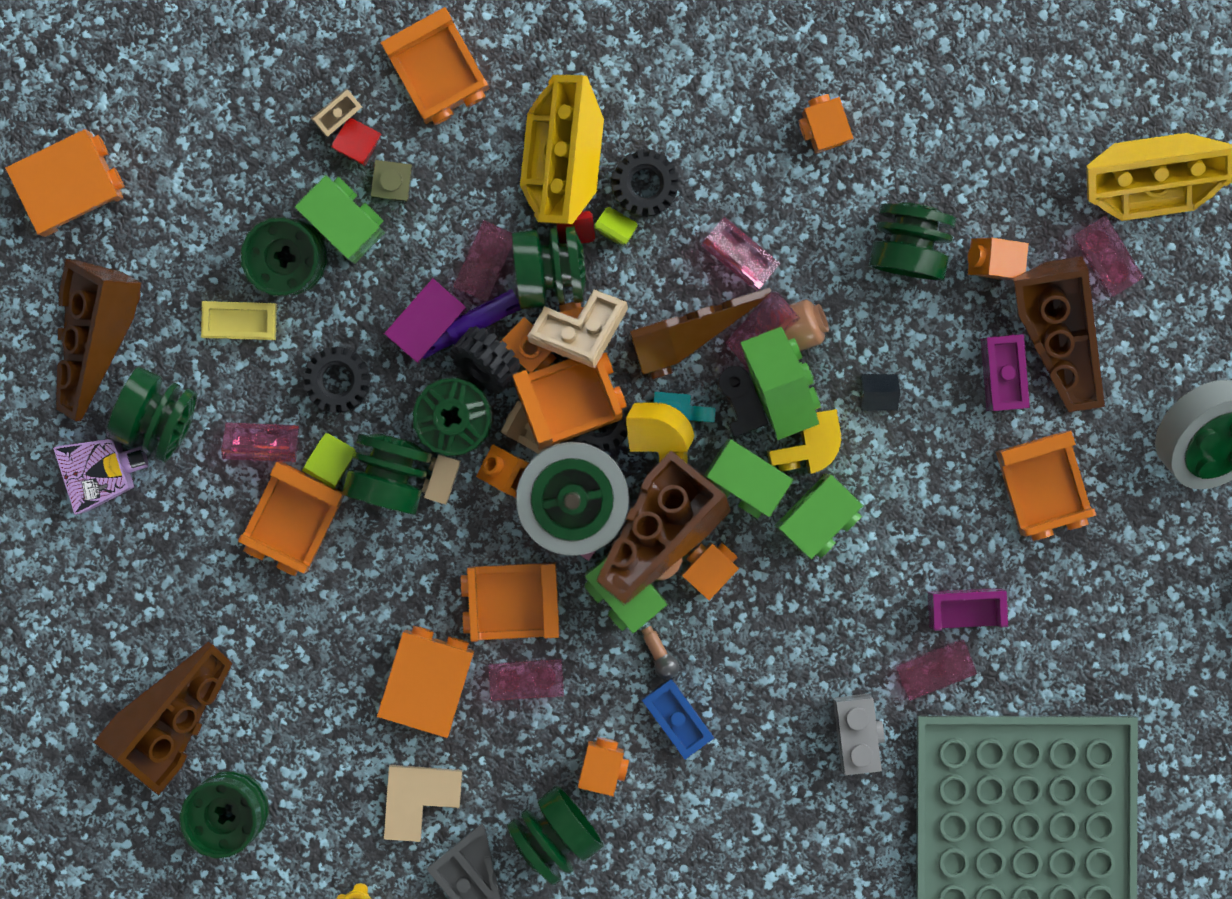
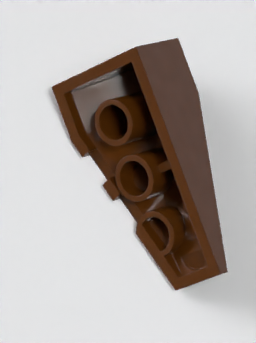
[1013,256,1105,412]
[56,259,141,421]
[629,288,772,380]
[596,451,731,606]
[93,642,233,796]

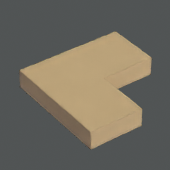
[527,290,628,368]
[384,765,463,842]

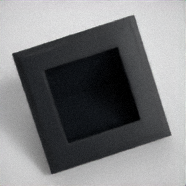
[861,374,900,411]

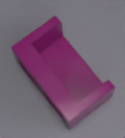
[384,278,467,364]
[981,334,1030,411]
[927,588,1008,631]

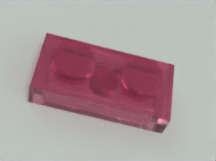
[1072,215,1144,298]
[701,217,781,292]
[453,220,513,302]
[725,292,800,369]
[221,422,300,462]
[895,639,977,701]
[488,658,564,701]

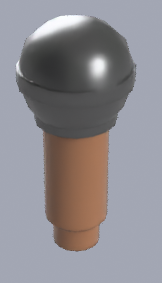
[642,626,679,679]

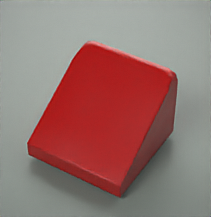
[331,117,382,166]
[557,211,595,244]

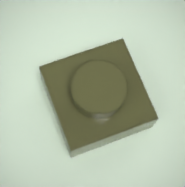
[371,160,413,202]

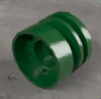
[868,202,956,281]
[241,218,328,295]
[512,226,587,309]
[106,367,198,463]
[413,378,493,456]
[342,433,432,515]
[180,771,269,858]
[507,785,604,886]

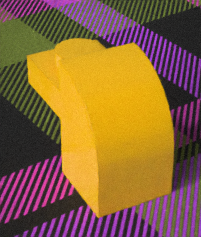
[626,403,695,464]
[767,409,841,474]

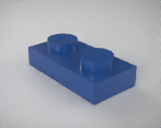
[642,678,714,759]

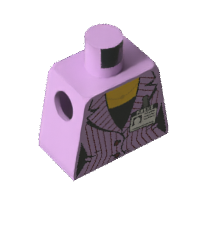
[54,439,149,515]

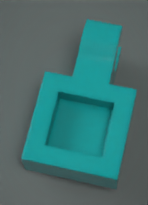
[654,392,716,423]

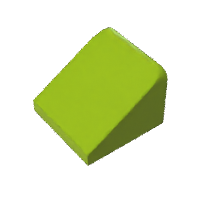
[594,207,638,247]
[302,433,356,489]

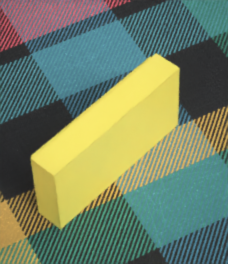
[201,301,277,340]

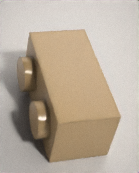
[311,89,362,137]
[422,454,461,505]

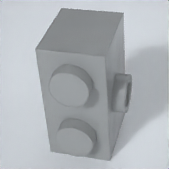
[833,694,885,776]

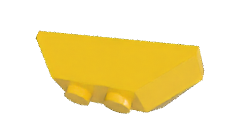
[520,75,604,224]
[1087,133,1232,221]

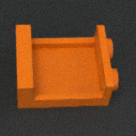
[381,7,490,125]
[5,129,125,237]
[513,352,627,450]
[996,431,1096,541]
[238,461,345,576]
[461,562,560,642]
[377,626,475,738]

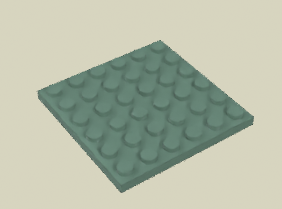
[916,716,1138,899]

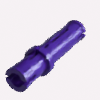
[423,288,522,360]

